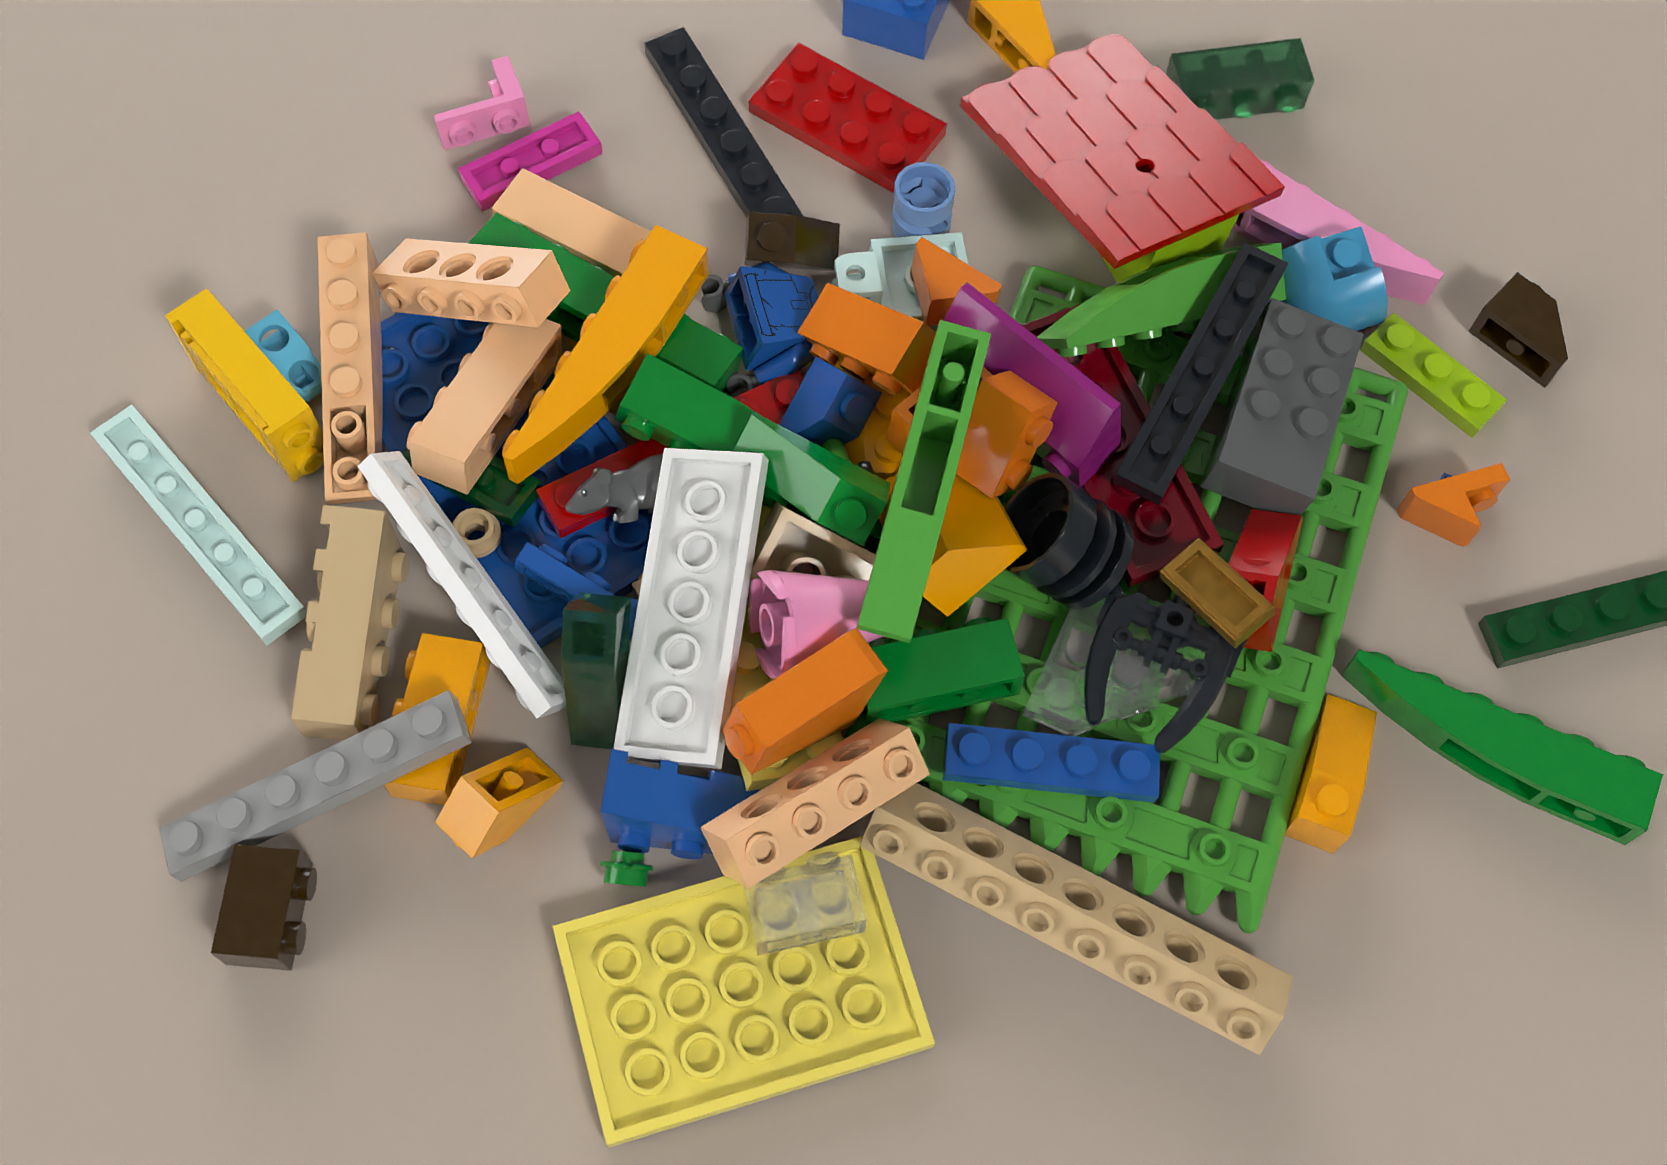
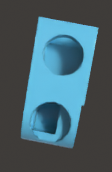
[245,309,322,403]

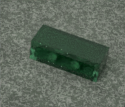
[1166,38,1315,120]

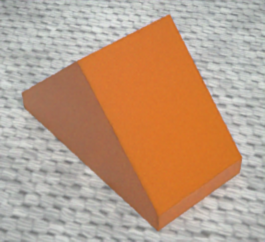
[911,237,1003,326]

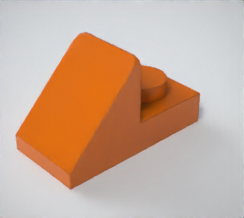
[1397,463,1510,547]

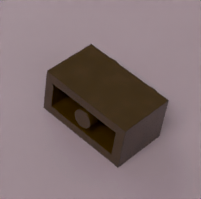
[211,844,317,971]

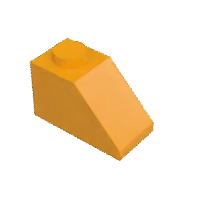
[435,747,564,858]

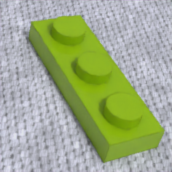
[1360,312,1507,438]

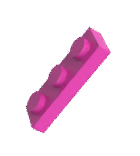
[458,111,603,212]

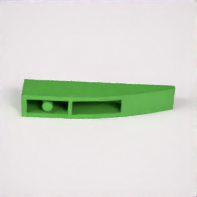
[1037,243,1286,357]
[856,320,991,643]

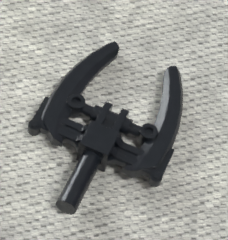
[1084,584,1247,754]

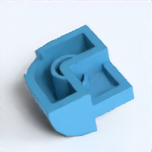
[1281,226,1388,331]

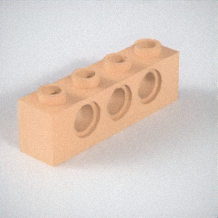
[372,239,570,328]
[700,718,930,889]

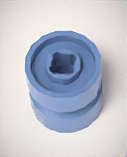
[891,162,955,237]

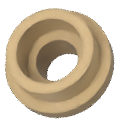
[452,508,502,558]

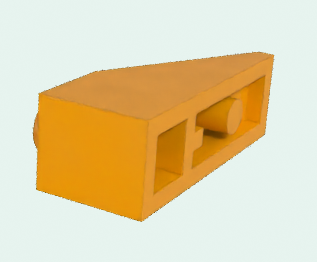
[967,0,1056,72]
[1285,694,1377,854]

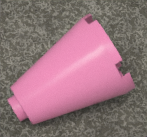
[748,570,883,678]

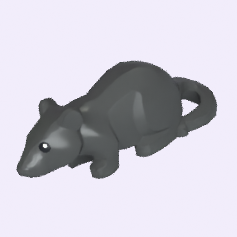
[565,454,663,523]

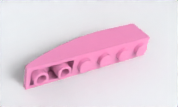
[1232,158,1444,305]

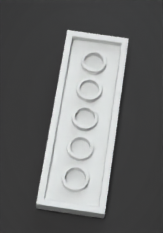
[613,448,769,769]

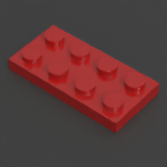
[748,42,947,193]

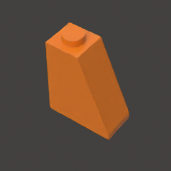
[722,628,888,775]

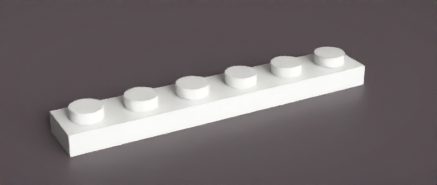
[357,451,576,719]

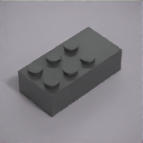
[1200,298,1364,515]

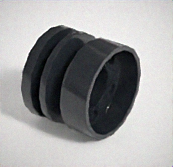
[1004,472,1134,610]

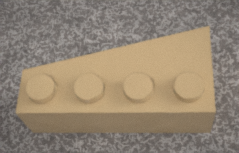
[291,505,409,740]

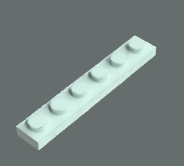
[90,404,307,646]

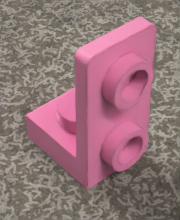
[434,56,530,149]

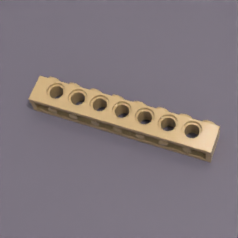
[859,783,1294,1055]

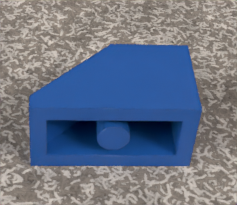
[779,357,882,447]

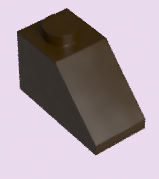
[744,212,840,271]
[1468,272,1568,388]

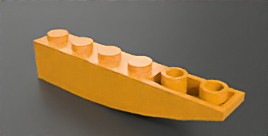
[502,224,708,484]

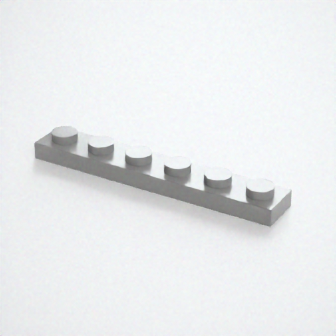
[159,690,472,881]

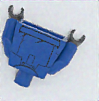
[701,262,818,394]

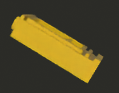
[165,288,324,482]

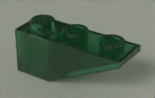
[561,592,631,749]

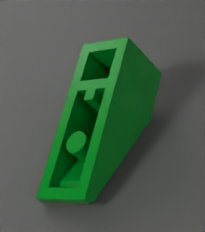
[732,412,890,546]

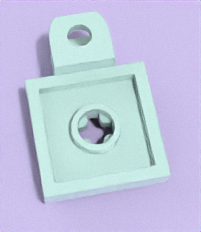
[832,232,969,322]

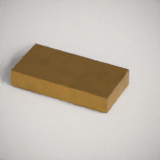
[1160,538,1275,648]

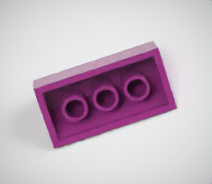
[943,282,1121,487]

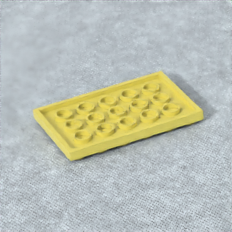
[553,835,935,1148]

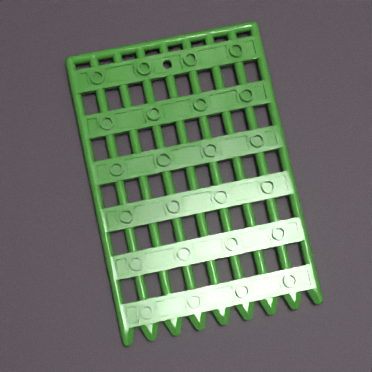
[844,265,1408,934]

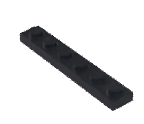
[644,26,803,218]
[1113,242,1288,505]

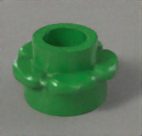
[600,850,653,887]

